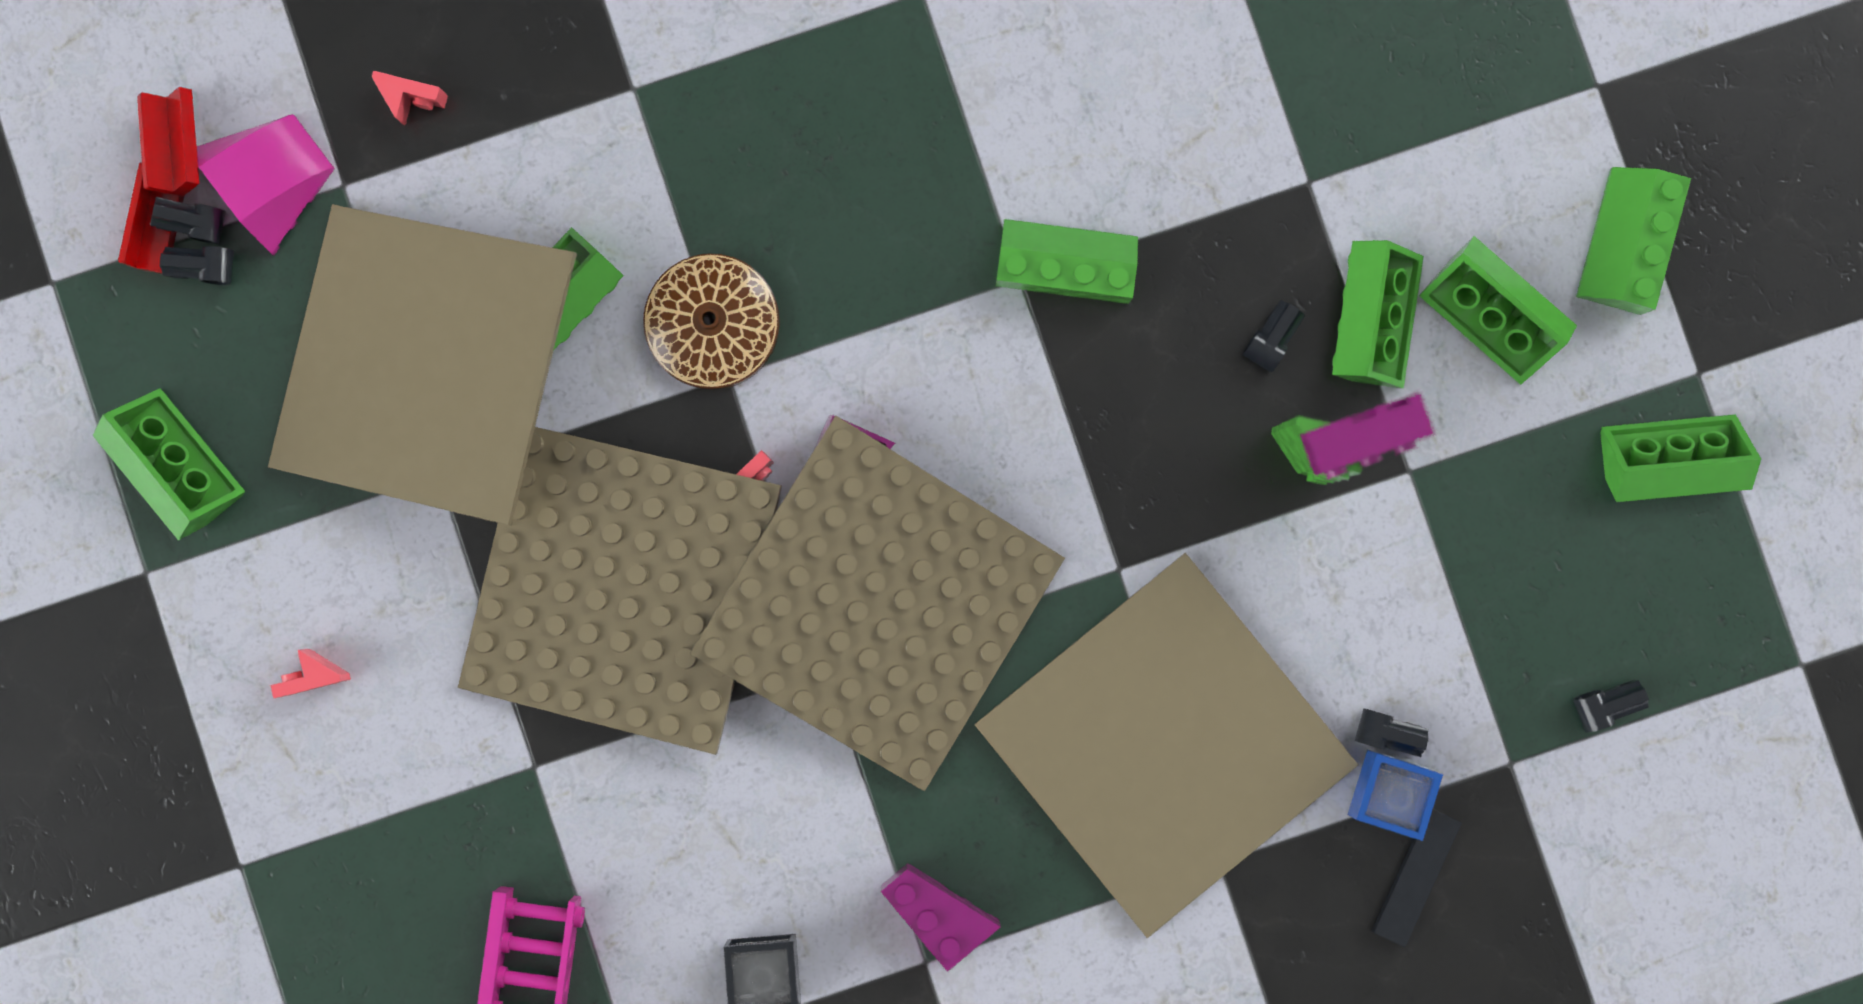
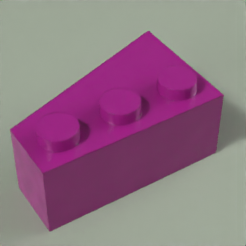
[1300,392,1435,479]
[880,863,1001,972]

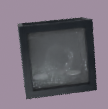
[723,934,801,1004]

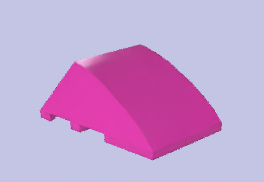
[197,114,335,255]

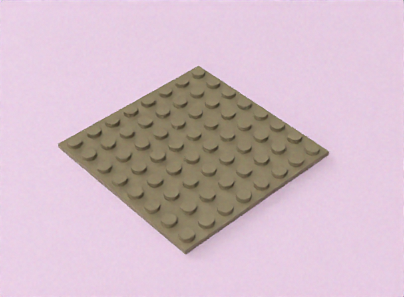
[268,204,577,526]
[690,415,1065,792]
[458,427,782,755]
[974,553,1359,938]

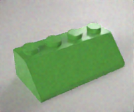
[1576,167,1691,315]
[995,219,1138,304]
[552,227,624,351]
[1419,236,1577,385]
[1332,240,1424,389]
[93,388,245,541]
[1600,414,1761,502]
[1271,416,1362,485]

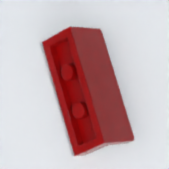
[137,87,200,196]
[118,162,185,274]

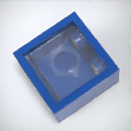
[1347,749,1443,841]

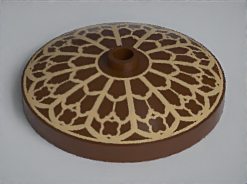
[643,254,780,390]

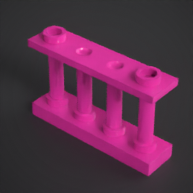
[478,886,585,1004]

